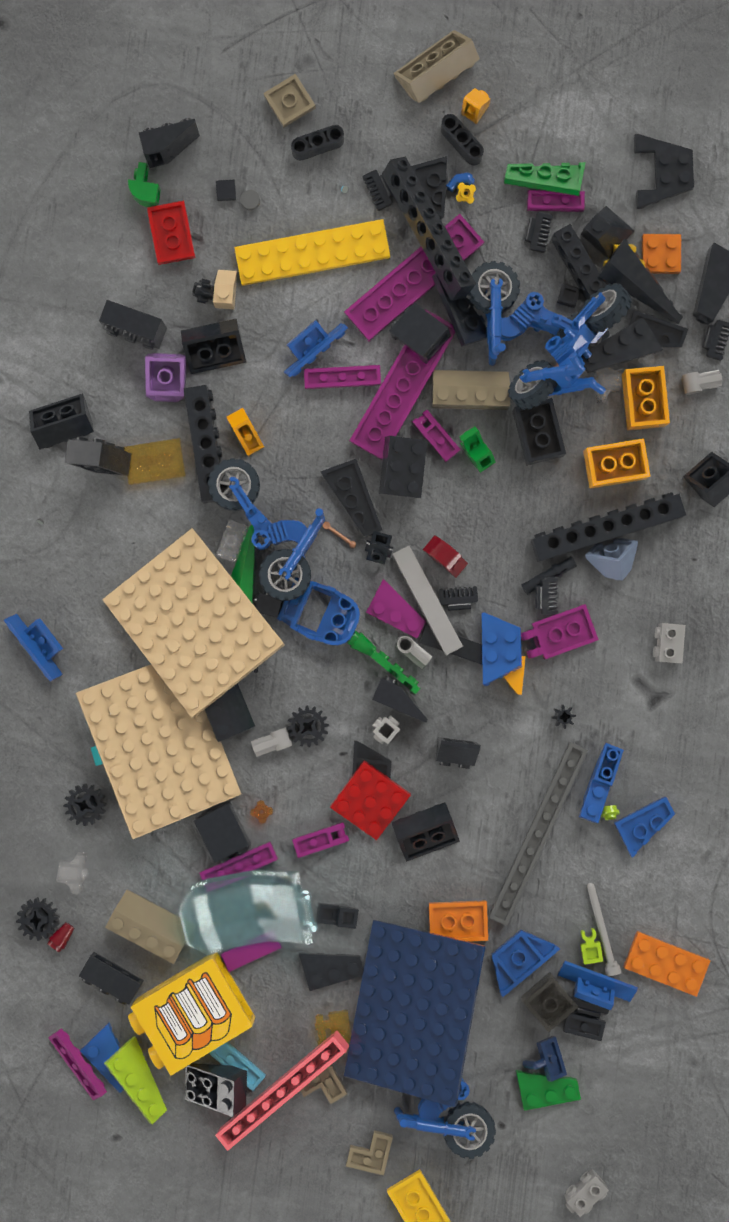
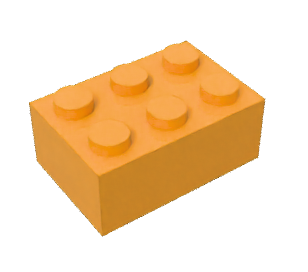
[622,366,670,430]
[583,439,650,488]

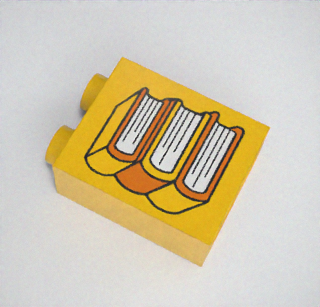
[128,950,255,1076]

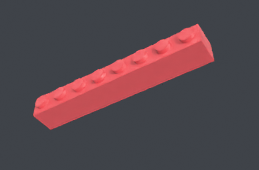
[215,1030,349,1151]

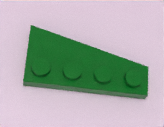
[504,162,586,196]

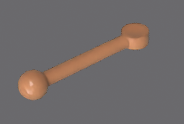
[323,522,356,548]

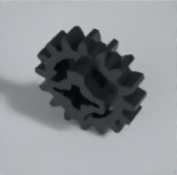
[287,705,329,747]
[63,783,107,826]
[16,897,60,941]

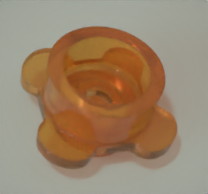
[250,800,273,823]

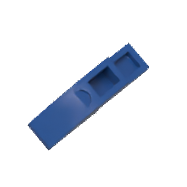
[579,743,624,824]

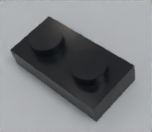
[563,1011,606,1041]

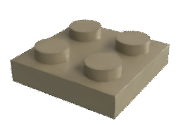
[263,74,316,128]

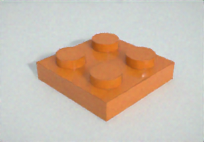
[642,234,681,274]

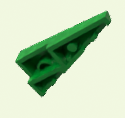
[231,525,256,604]

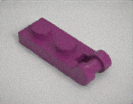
[412,409,461,463]
[292,822,349,858]

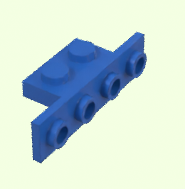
[284,320,348,377]
[4,614,63,681]
[558,961,638,1010]

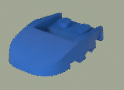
[277,577,360,645]

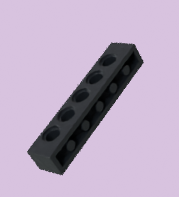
[183,385,228,504]

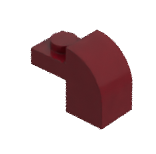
[422,535,468,578]

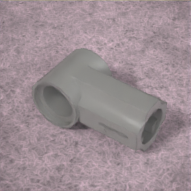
[681,370,722,395]
[396,636,432,669]
[251,727,292,757]

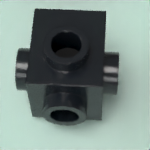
[365,531,393,565]

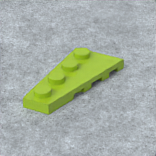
[104,1036,167,1124]

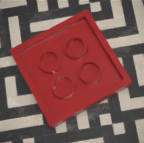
[330,760,411,840]

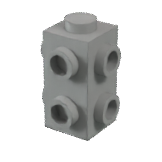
[372,715,400,744]
[564,1169,609,1217]

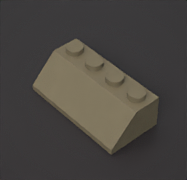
[393,30,480,103]
[432,370,510,410]
[105,889,195,964]

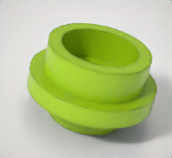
[601,805,620,820]

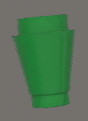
[347,630,376,656]

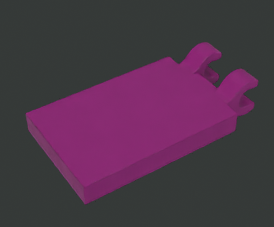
[521,604,599,660]

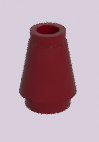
[47,922,75,952]

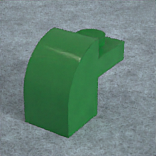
[128,162,161,207]
[459,426,496,473]

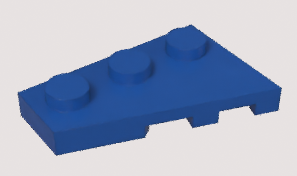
[614,796,675,858]
[80,1022,124,1093]

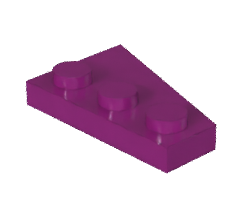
[366,579,426,638]

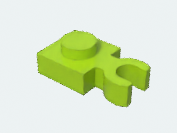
[580,928,603,965]

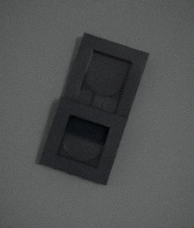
[316,903,359,929]

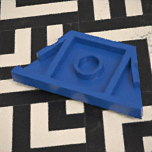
[482,613,522,686]
[491,930,560,997]

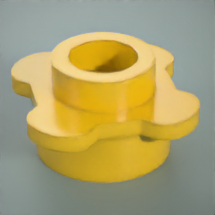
[456,183,476,204]

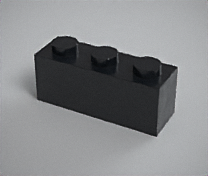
[79,952,144,1005]

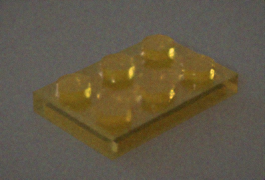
[124,438,186,485]

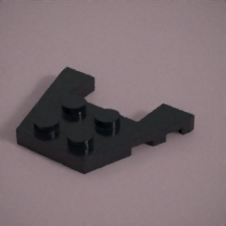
[634,134,694,209]

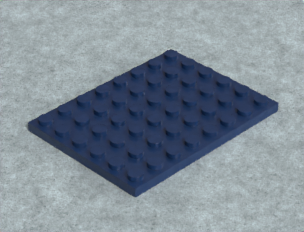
[344,920,485,1107]

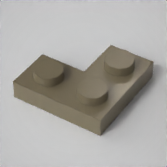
[300,1065,347,1104]
[346,1130,393,1176]

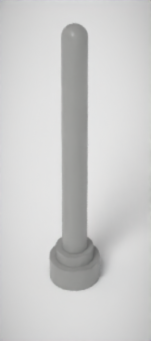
[587,883,621,976]

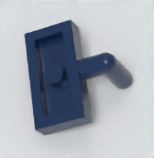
[523,1036,567,1082]

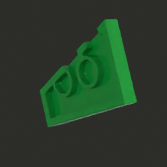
[371,651,421,694]
[516,1070,581,1111]

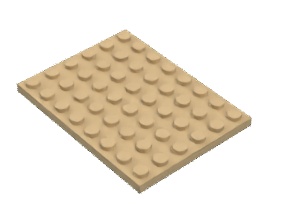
[102,528,285,718]
[75,665,241,839]

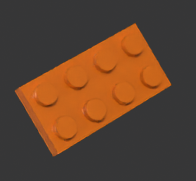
[623,931,711,997]

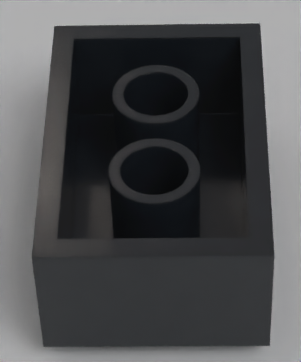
[99,300,167,350]
[512,398,566,466]
[379,436,428,498]
[65,437,132,476]

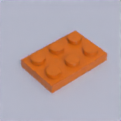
[429,900,488,941]

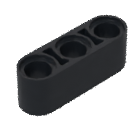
[441,114,484,166]
[291,125,344,161]

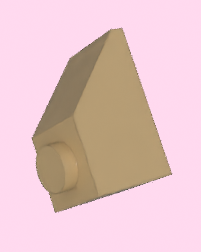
[213,270,237,309]

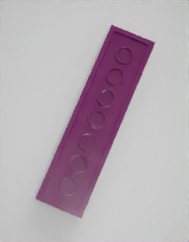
[344,214,484,342]
[349,309,455,460]

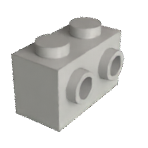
[653,623,686,664]

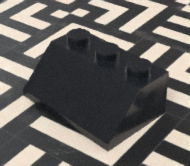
[181,318,247,374]
[29,393,94,450]
[205,683,255,742]
[391,802,460,862]

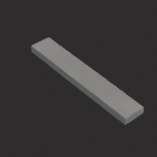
[392,546,463,656]

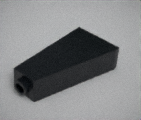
[693,243,729,325]

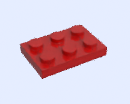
[147,200,196,265]

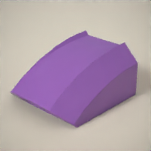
[145,353,186,402]

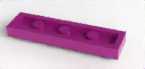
[304,365,381,389]
[199,841,278,891]
[48,1028,107,1100]

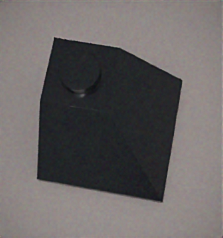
[581,206,634,259]
[683,452,729,507]

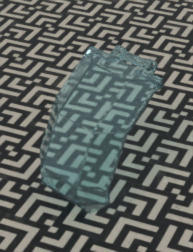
[178,870,318,955]

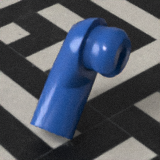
[446,172,475,192]

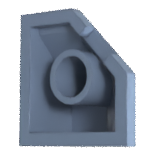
[585,538,638,580]

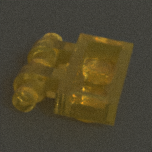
[315,1010,351,1051]

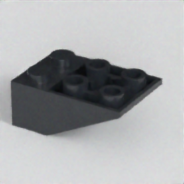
[138,118,200,168]
[185,1063,247,1117]

